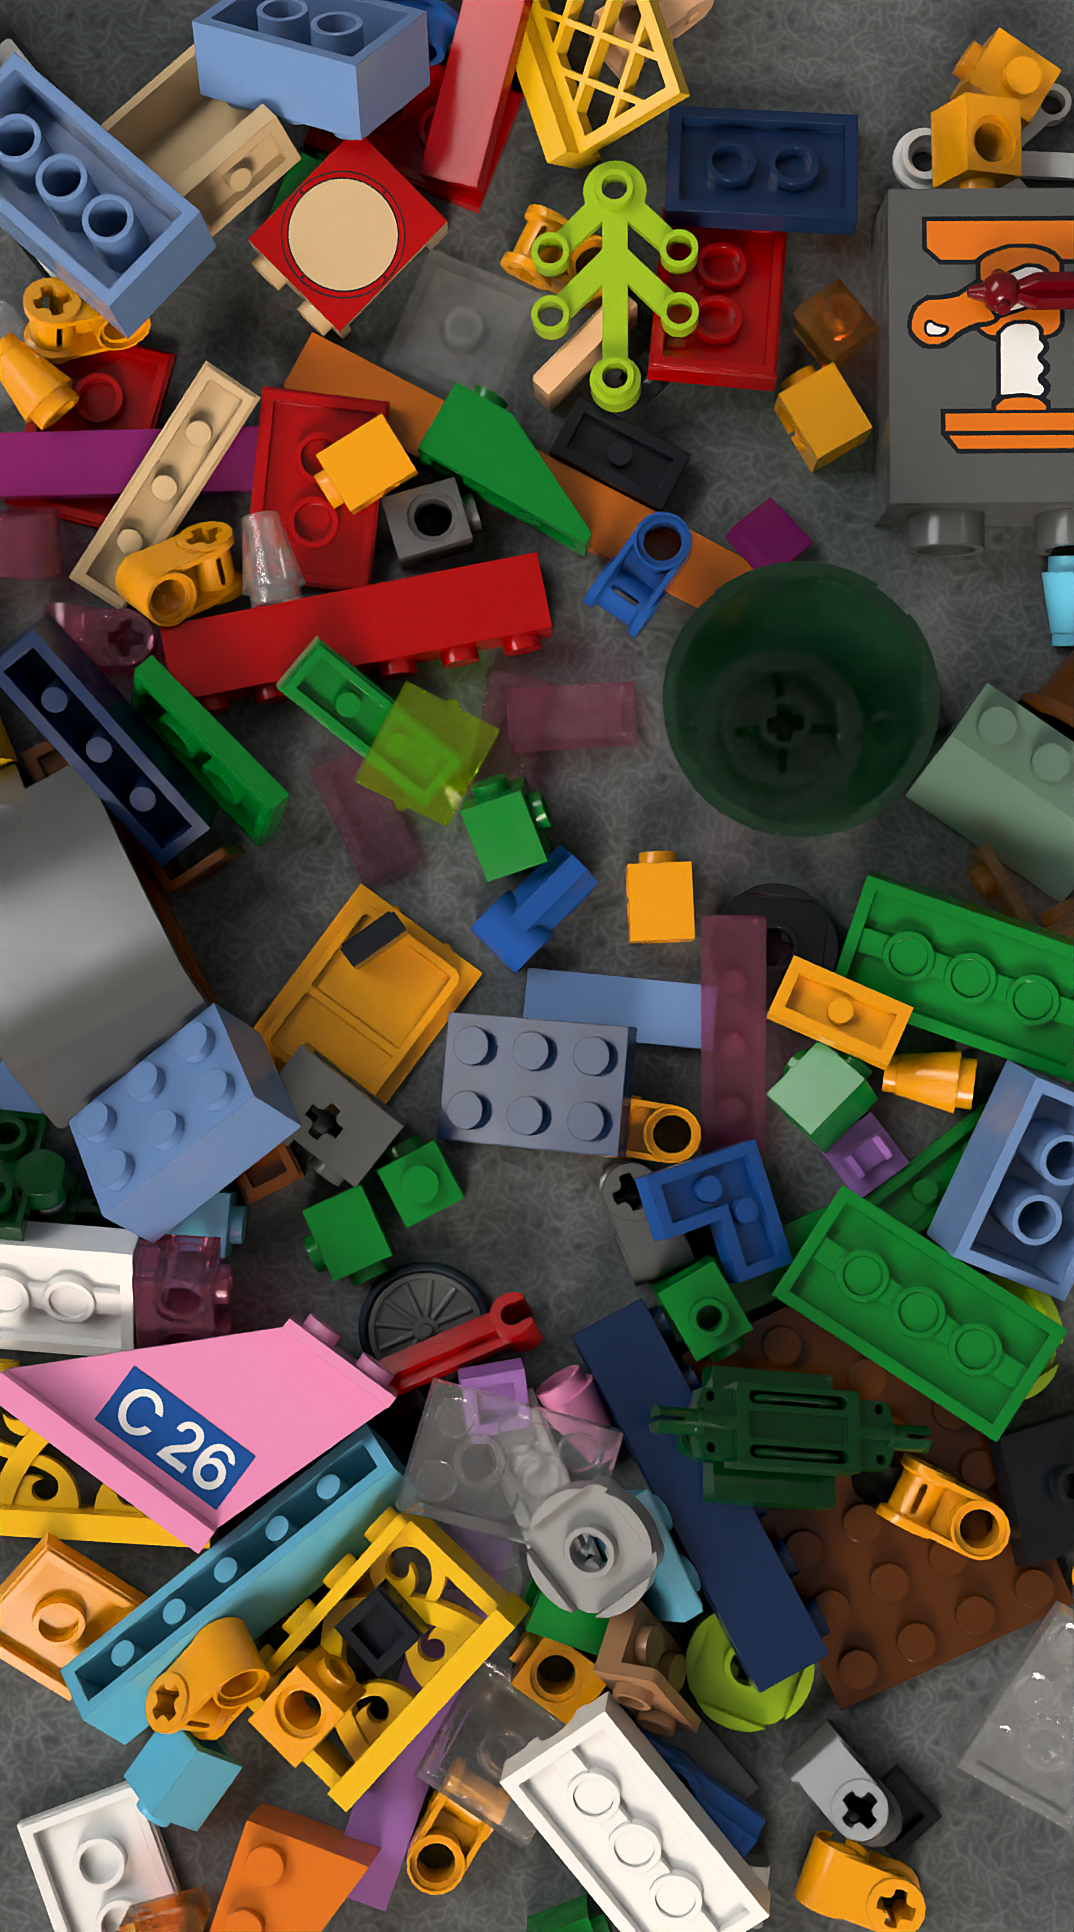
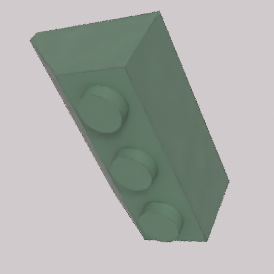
[904,683,1074,904]

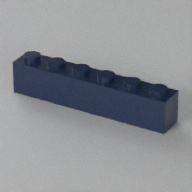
[570,1298,831,1693]

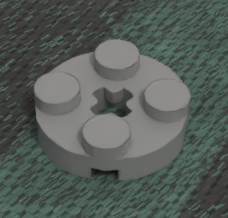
[527,1476,665,1618]

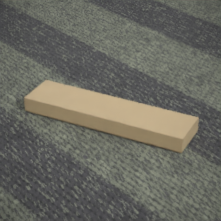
[69,361,261,612]

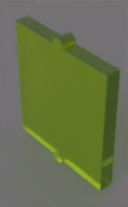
[354,681,500,827]

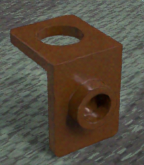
[127,829,245,895]

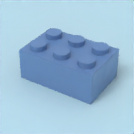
[192,0,430,140]
[68,1003,302,1244]
[926,1059,1074,1301]

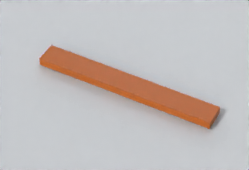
[283,332,755,624]

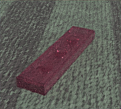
[701,915,766,1168]

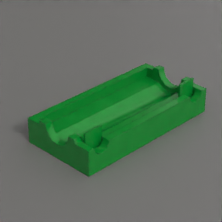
[835,870,1074,1083]
[772,1185,1068,1442]

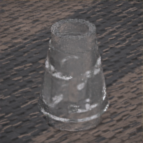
[241,511,306,608]

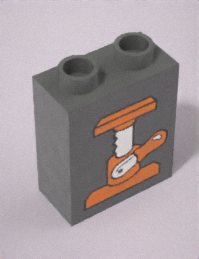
[871,188,1074,558]

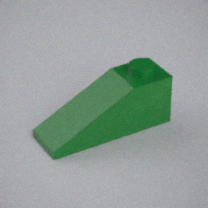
[417,382,592,558]

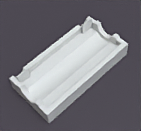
[0,1221,143,1356]
[499,1691,770,1932]

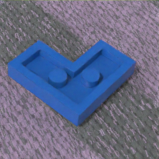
[635,1139,793,1284]

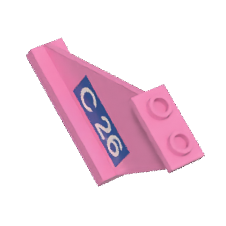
[0,1313,399,1554]

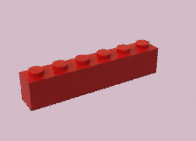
[160,552,552,716]

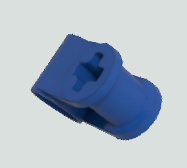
[583,512,691,639]

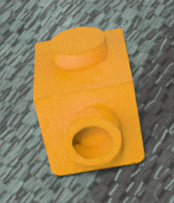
[950,27,1061,131]

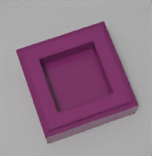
[724,497,814,583]

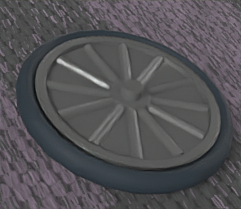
[358,1261,490,1393]

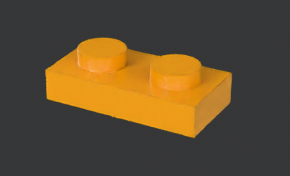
[766,955,914,1071]

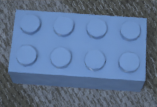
[0,52,217,339]

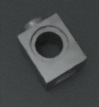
[381,477,482,570]

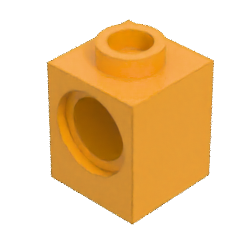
[931,92,1022,189]
[774,362,873,473]
[314,413,418,515]
[625,851,695,944]
[508,1630,606,1725]
[248,1645,367,1768]

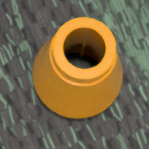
[0,332,80,431]
[882,1051,978,1114]

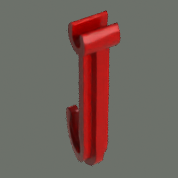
[378,1292,543,1397]

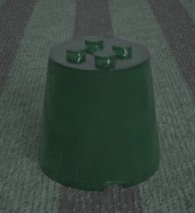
[662,561,940,838]

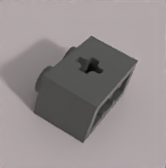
[279,1042,407,1187]

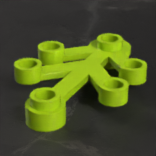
[531,160,699,412]

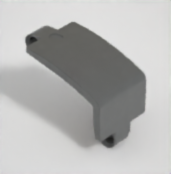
[0,761,211,1129]

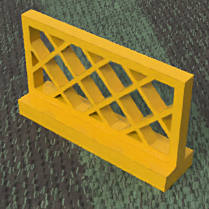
[515,0,690,169]

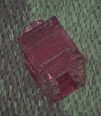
[132,1234,236,1349]

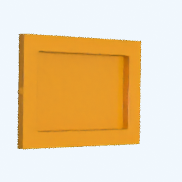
[253,883,483,1117]

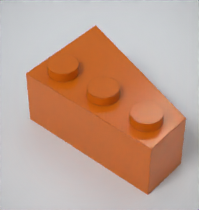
[209,1802,381,1932]

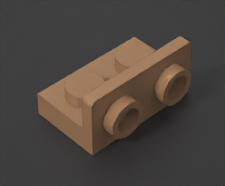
[593,1600,701,1737]

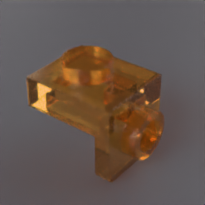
[792,278,880,372]

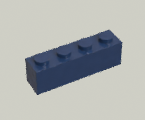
[0,611,219,867]

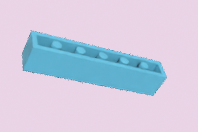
[60,1423,429,1745]

